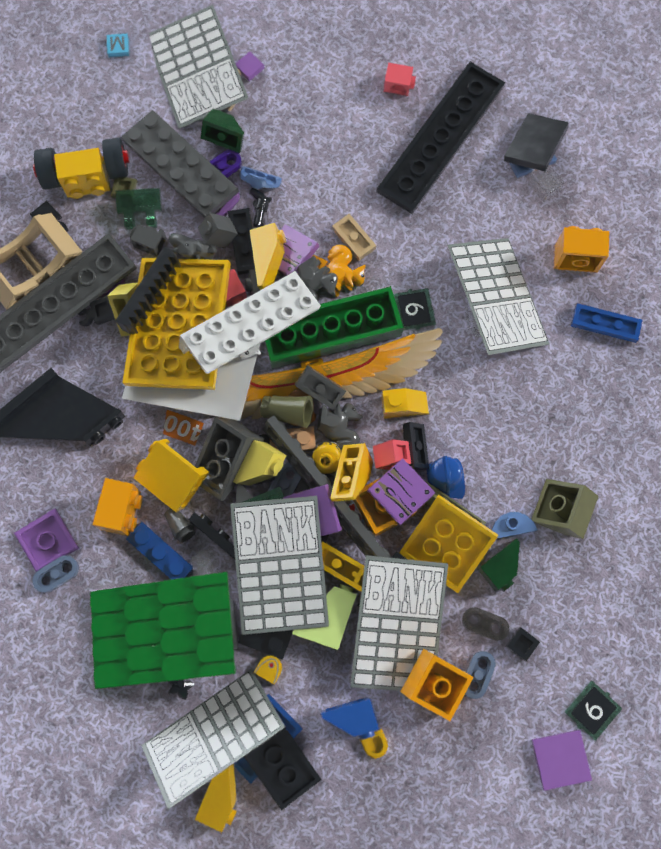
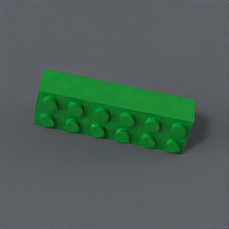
[265,286,403,369]

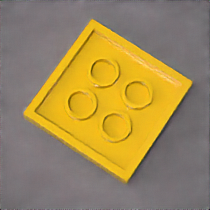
[399,494,498,593]

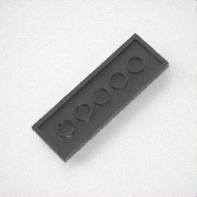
[121,110,239,218]

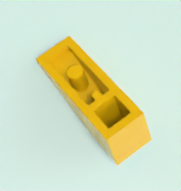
[250,223,286,290]
[330,443,373,502]
[321,542,365,592]
[195,763,237,832]

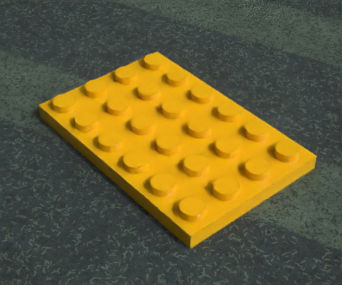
[122,258,231,390]

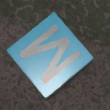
[107,34,129,57]

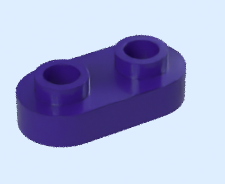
[209,150,242,178]

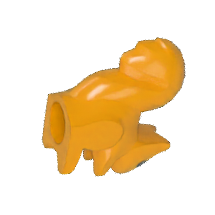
[327,245,366,298]

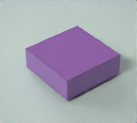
[235,51,264,81]

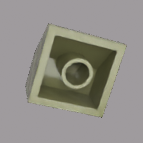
[531,479,599,539]

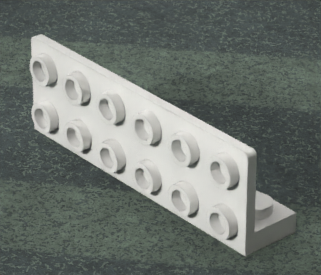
[178,271,320,374]

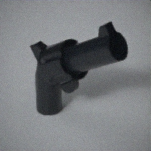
[249,188,272,228]

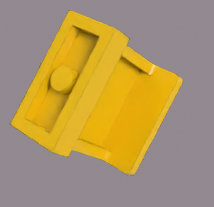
[133,439,209,512]

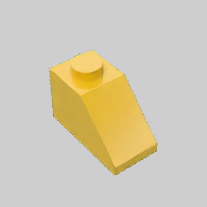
[381,388,429,419]

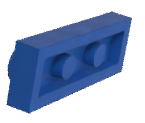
[571,303,643,343]
[126,522,194,580]

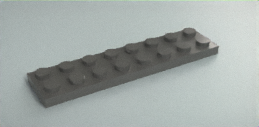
[0,233,137,373]

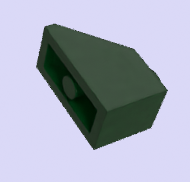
[200,108,244,153]
[477,538,520,592]

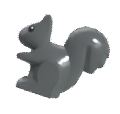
[169,233,217,260]
[297,256,338,303]
[317,403,363,449]

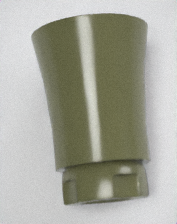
[260,395,313,428]

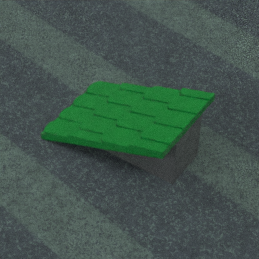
[90,572,238,689]

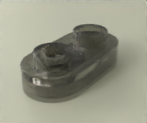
[462,607,509,641]

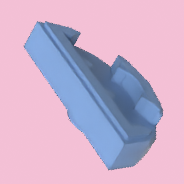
[239,166,282,189]
[492,512,538,539]

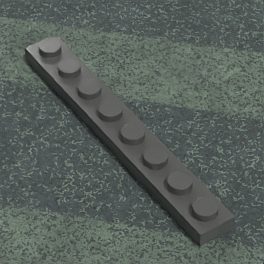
[263,416,391,558]

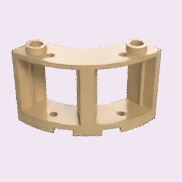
[0,213,82,310]

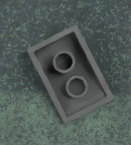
[195,417,264,501]

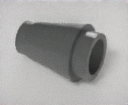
[164,508,195,543]

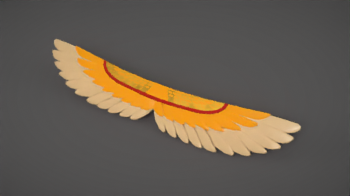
[221,328,443,420]

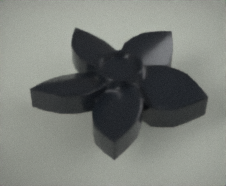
[168,679,194,700]

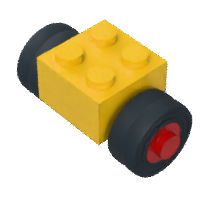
[33,137,130,199]

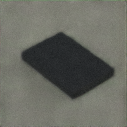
[504,113,569,172]
[244,727,322,811]

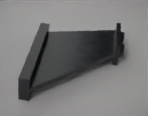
[0,368,125,446]

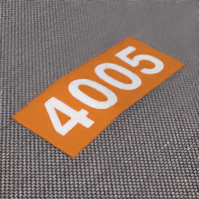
[163,410,204,446]

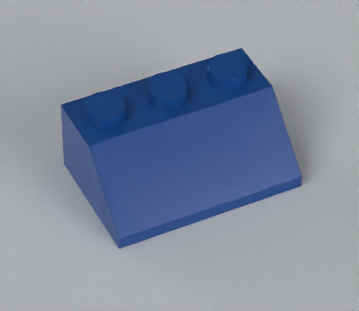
[321,697,379,740]

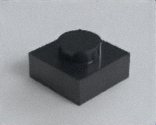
[505,627,540,662]

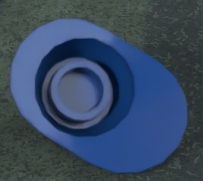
[427,456,465,499]

